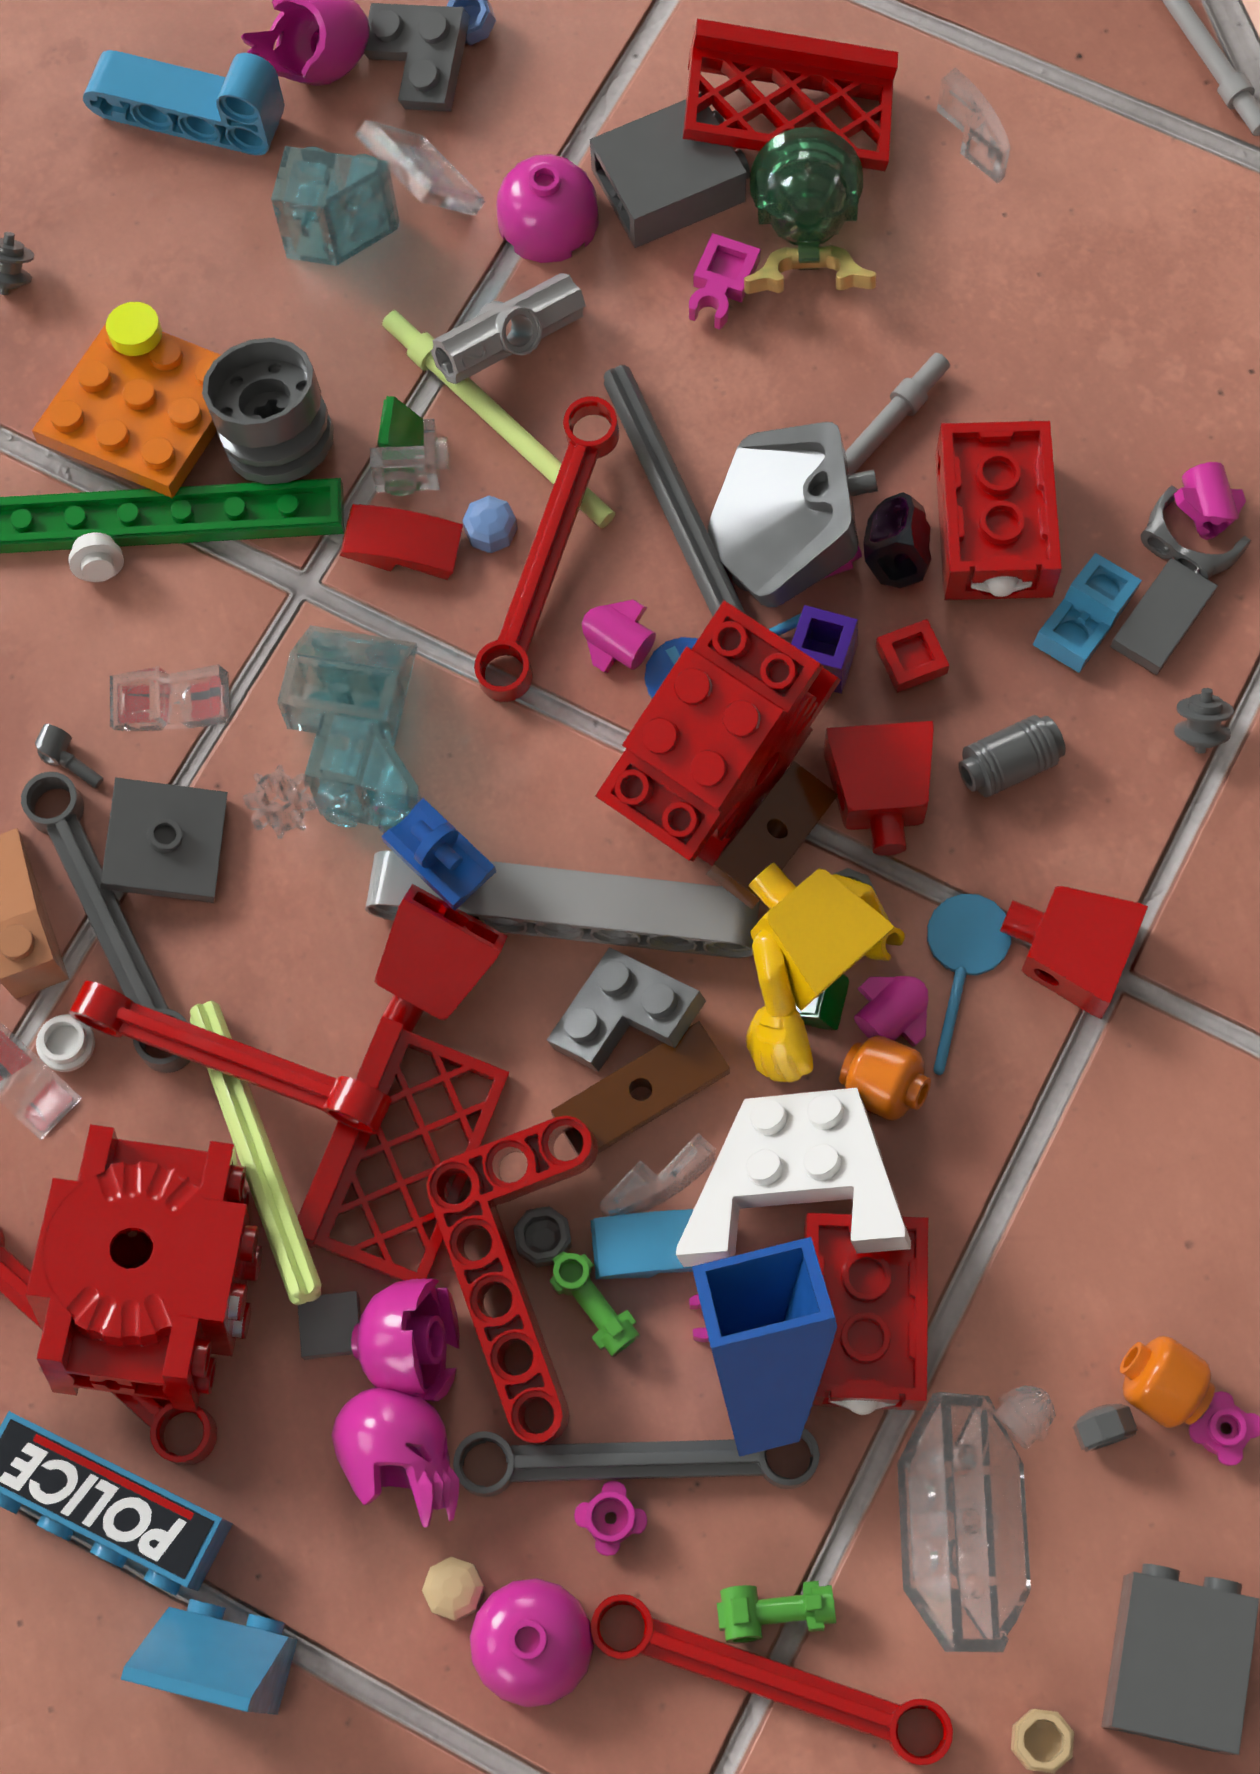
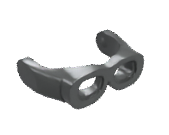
[1141,485,1251,579]

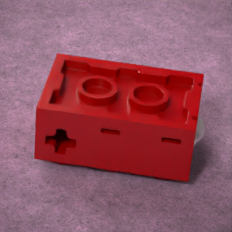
[935,421,1062,600]
[804,1213,929,1415]

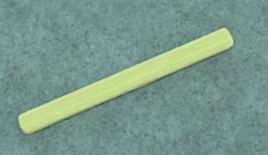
[190,1001,322,1305]

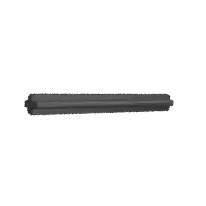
[604,365,746,616]

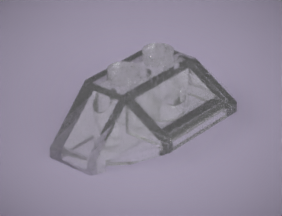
[897,1392,1031,1653]

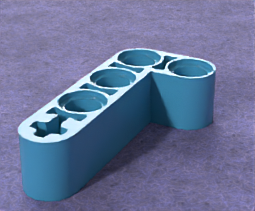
[83,50,285,155]

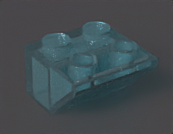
[271,146,400,266]
[277,625,417,746]
[304,712,422,833]

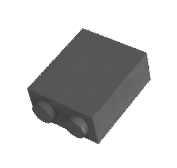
[590,93,751,248]
[1101,1564,1259,1755]

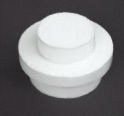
[68,532,124,582]
[36,1014,95,1072]

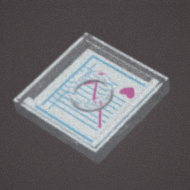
[355,120,486,216]

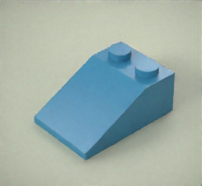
[120,1599,298,1715]

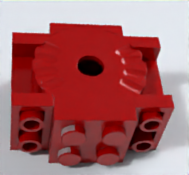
[595,600,841,866]
[25,1124,262,1412]

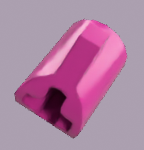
[1174,462,1246,540]
[582,599,656,673]
[854,976,929,1047]

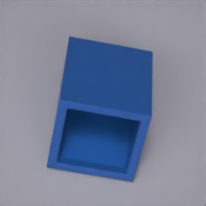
[692,1237,837,1457]

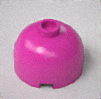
[496,154,599,263]
[351,1279,460,1401]
[470,1578,594,1707]

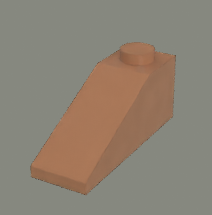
[0,828,69,999]

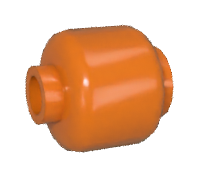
[839,1035,931,1121]
[1120,1336,1215,1428]

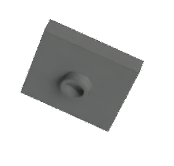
[100,777,228,903]

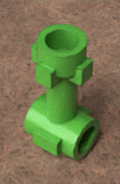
[550,1251,640,1357]
[717,1581,836,1644]

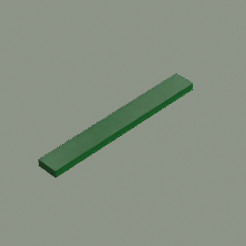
[0,478,344,554]

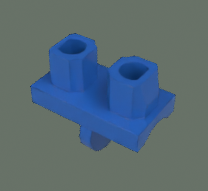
[381,798,496,911]

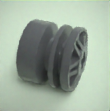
[202,338,334,484]

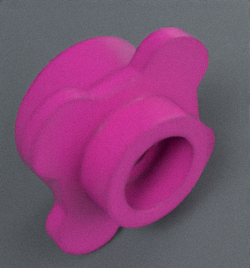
[1189,1391,1260,1466]
[574,1481,647,1556]

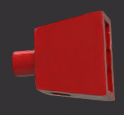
[823,721,934,856]
[374,884,508,1032]
[1000,886,1148,1019]

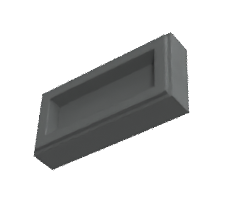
[1110,558,1218,675]

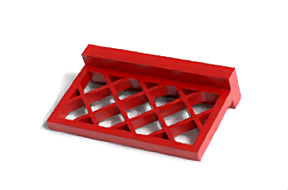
[683,18,899,172]
[297,1016,509,1281]

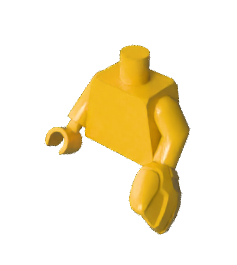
[746,862,905,1083]

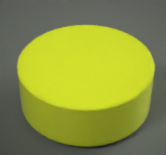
[106,302,162,356]

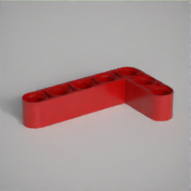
[426,1116,598,1443]

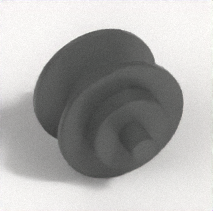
[0,232,34,295]
[1174,688,1234,753]

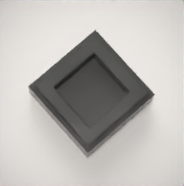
[298,1291,361,1360]

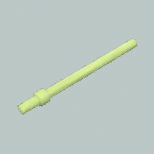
[382,310,615,529]

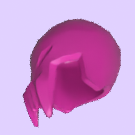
[241,0,370,86]
[331,1387,459,1528]

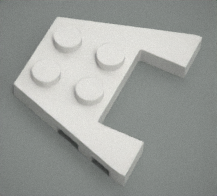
[676,1088,911,1267]

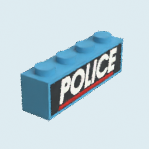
[0,1411,233,1596]

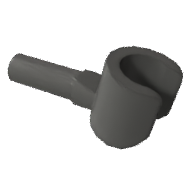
[35,724,104,789]

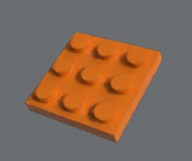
[32,323,221,498]

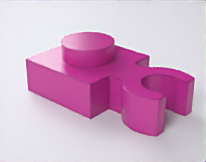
[689,233,761,329]

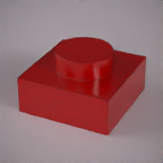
[875,619,949,693]

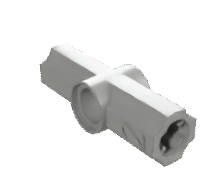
[431,273,586,384]

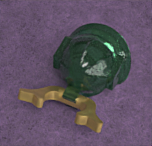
[744,127,876,294]

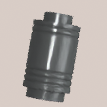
[958,715,1066,798]

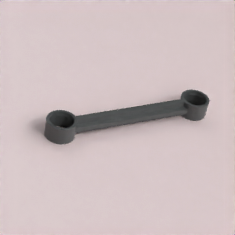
[21,772,190,1073]
[453,1428,820,1497]

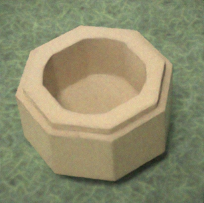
[422,1557,485,1621]
[1011,1709,1074,1773]

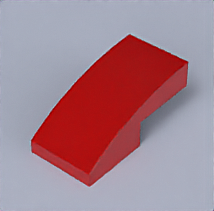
[339,504,463,580]

